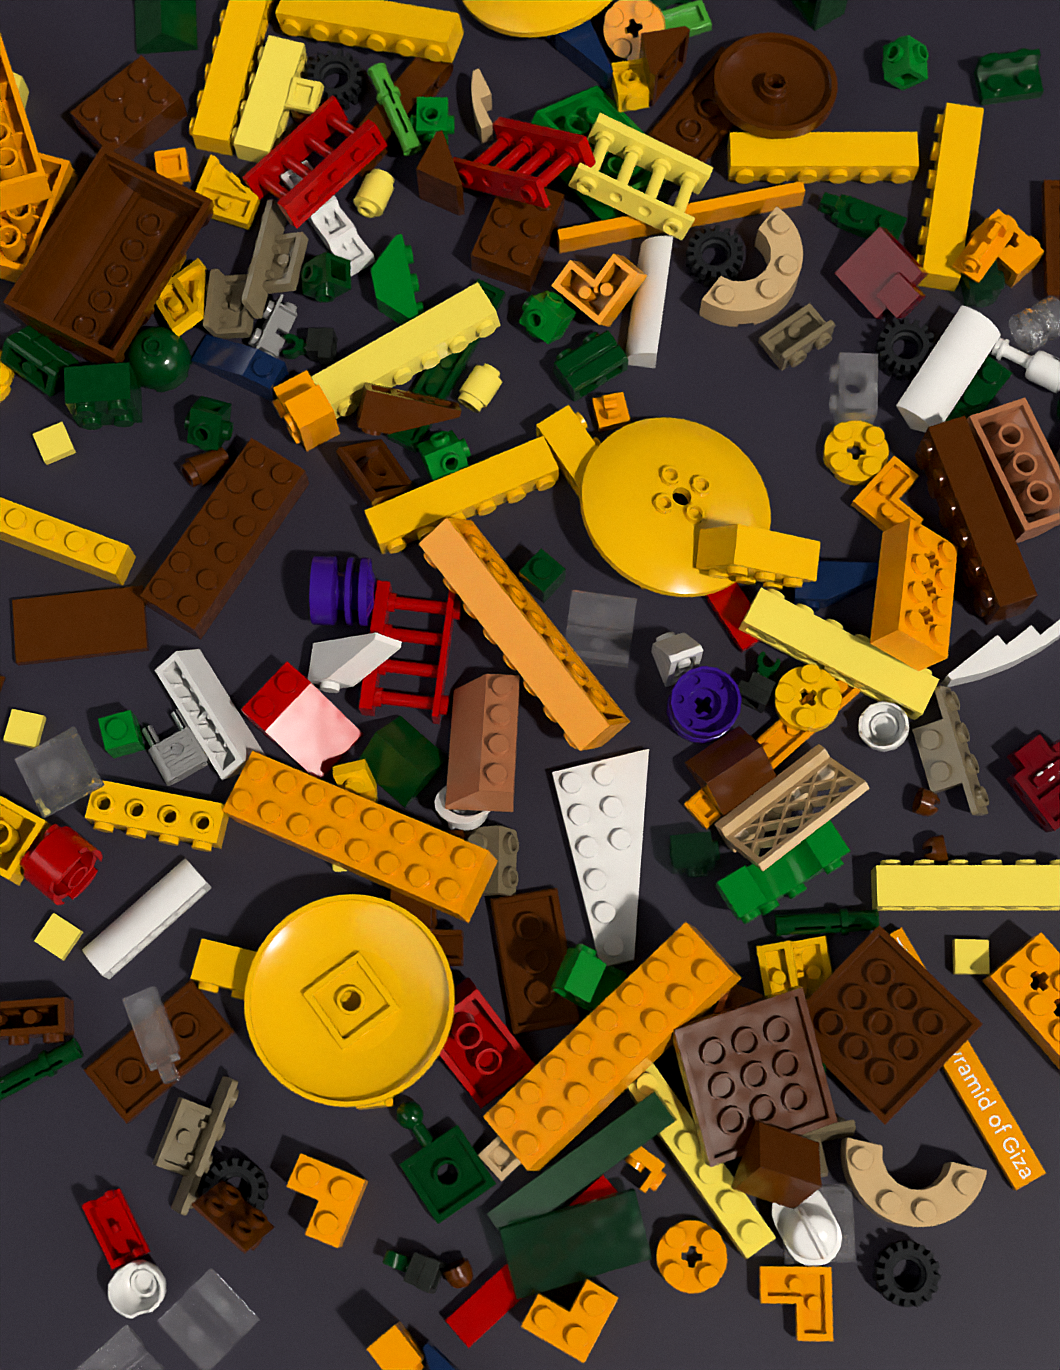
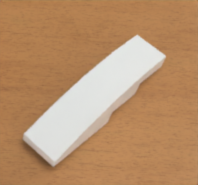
[280,160,376,276]
[942,619,1060,687]

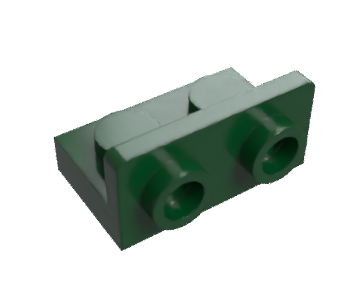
[974,48,1044,106]

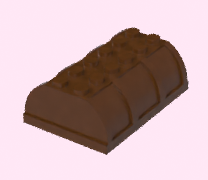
[3,146,214,365]

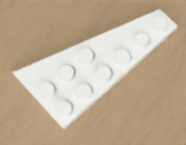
[552,749,649,968]

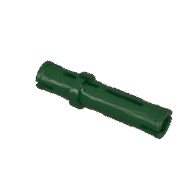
[775,908,880,936]
[0,1037,84,1101]

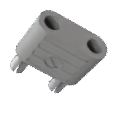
[142,709,211,786]

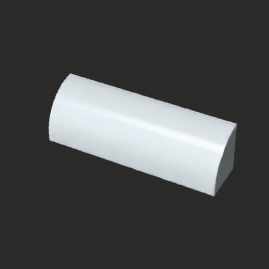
[625,236,673,368]
[896,306,1001,432]
[155,649,266,780]
[82,858,212,979]

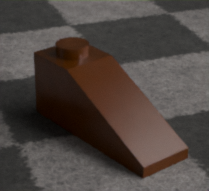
[356,382,462,436]

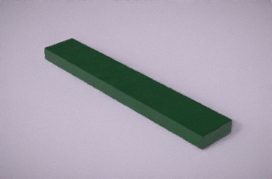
[387,278,505,453]
[487,1091,677,1243]

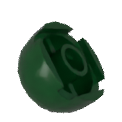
[127,326,192,392]

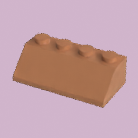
[967,398,1060,543]
[445,674,520,812]

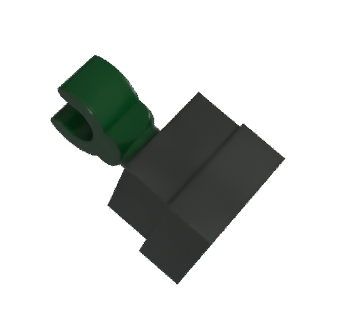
[282,327,338,368]
[738,651,781,713]
[382,1249,447,1294]

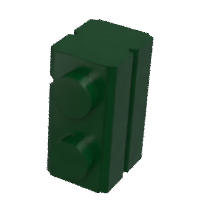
[0,325,79,397]
[554,330,628,402]

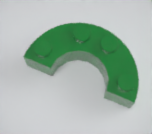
[714,820,850,925]
[551,943,627,1012]

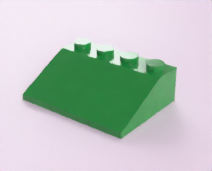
[531,85,668,220]

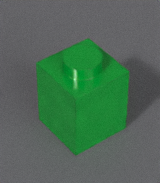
[98,710,146,759]

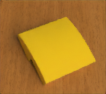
[756,936,833,1000]

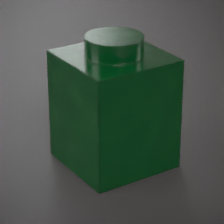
[519,548,566,604]

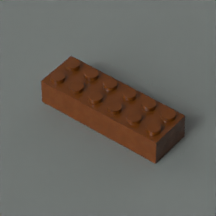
[915,416,1038,625]
[140,438,310,640]

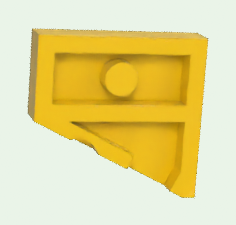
[195,154,260,230]
[156,258,206,336]

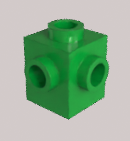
[882,35,929,91]
[410,97,455,148]
[519,290,576,344]
[417,430,471,481]

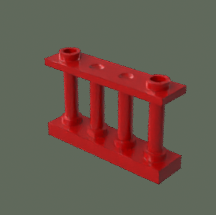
[242,95,388,229]
[453,117,596,208]
[359,580,462,724]

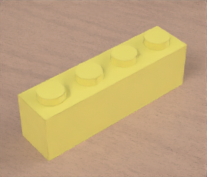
[231,35,307,163]

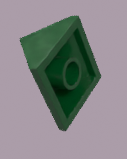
[135,0,198,54]
[358,716,449,808]

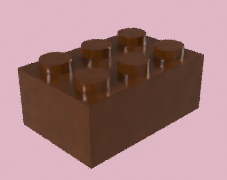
[70,55,188,160]
[471,188,565,292]

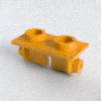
[952,216,1013,284]

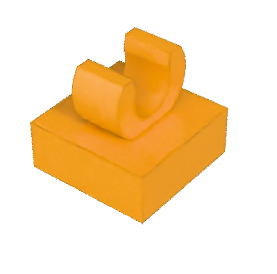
[154,147,191,185]
[592,392,631,432]

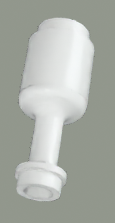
[991,337,1060,393]

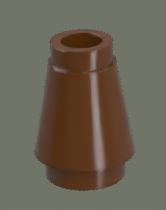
[180,447,231,488]

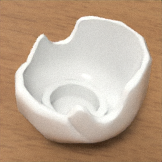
[858,701,909,752]
[108,1260,166,1319]

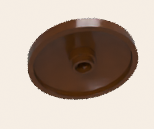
[712,32,838,139]

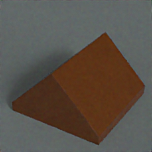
[639,26,690,107]
[416,130,465,216]
[336,439,416,508]
[684,726,777,818]
[731,1121,822,1209]

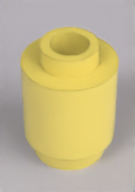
[354,169,394,218]
[458,363,502,413]

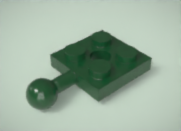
[396,1101,496,1224]

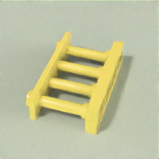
[568,113,713,240]

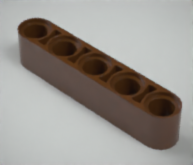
[357,57,454,177]

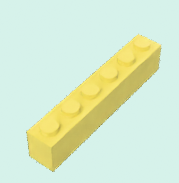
[311,282,501,419]
[739,588,940,720]
[871,859,1060,911]
[626,1063,776,1259]

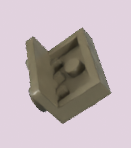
[202,269,254,339]
[758,303,835,371]
[465,825,519,896]

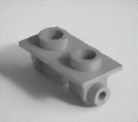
[248,294,298,358]

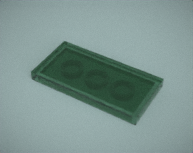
[498,1188,652,1299]

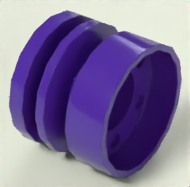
[309,556,376,627]
[666,666,742,744]

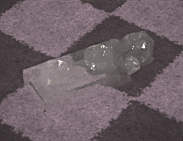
[122,986,181,1084]

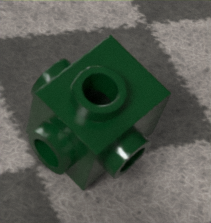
[301,252,351,303]
[184,396,234,451]

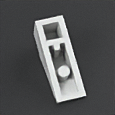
[651,632,703,687]
[308,633,402,693]

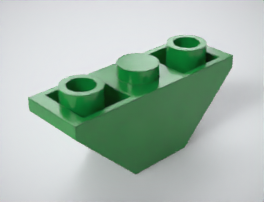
[371,234,424,325]

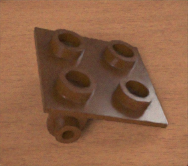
[191,1180,275,1254]

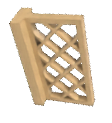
[714,744,870,872]

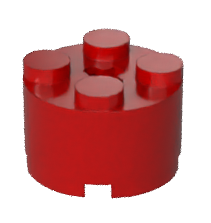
[20,824,103,905]

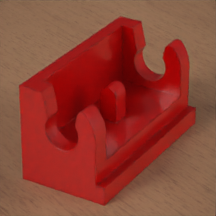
[81,1188,151,1270]

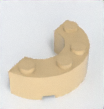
[699,206,803,327]
[841,1138,987,1227]

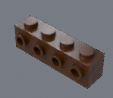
[0,997,74,1046]

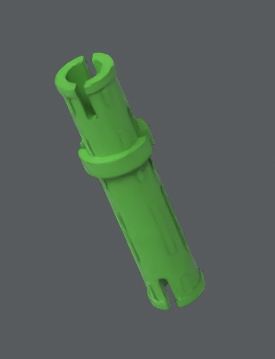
[367,63,422,156]

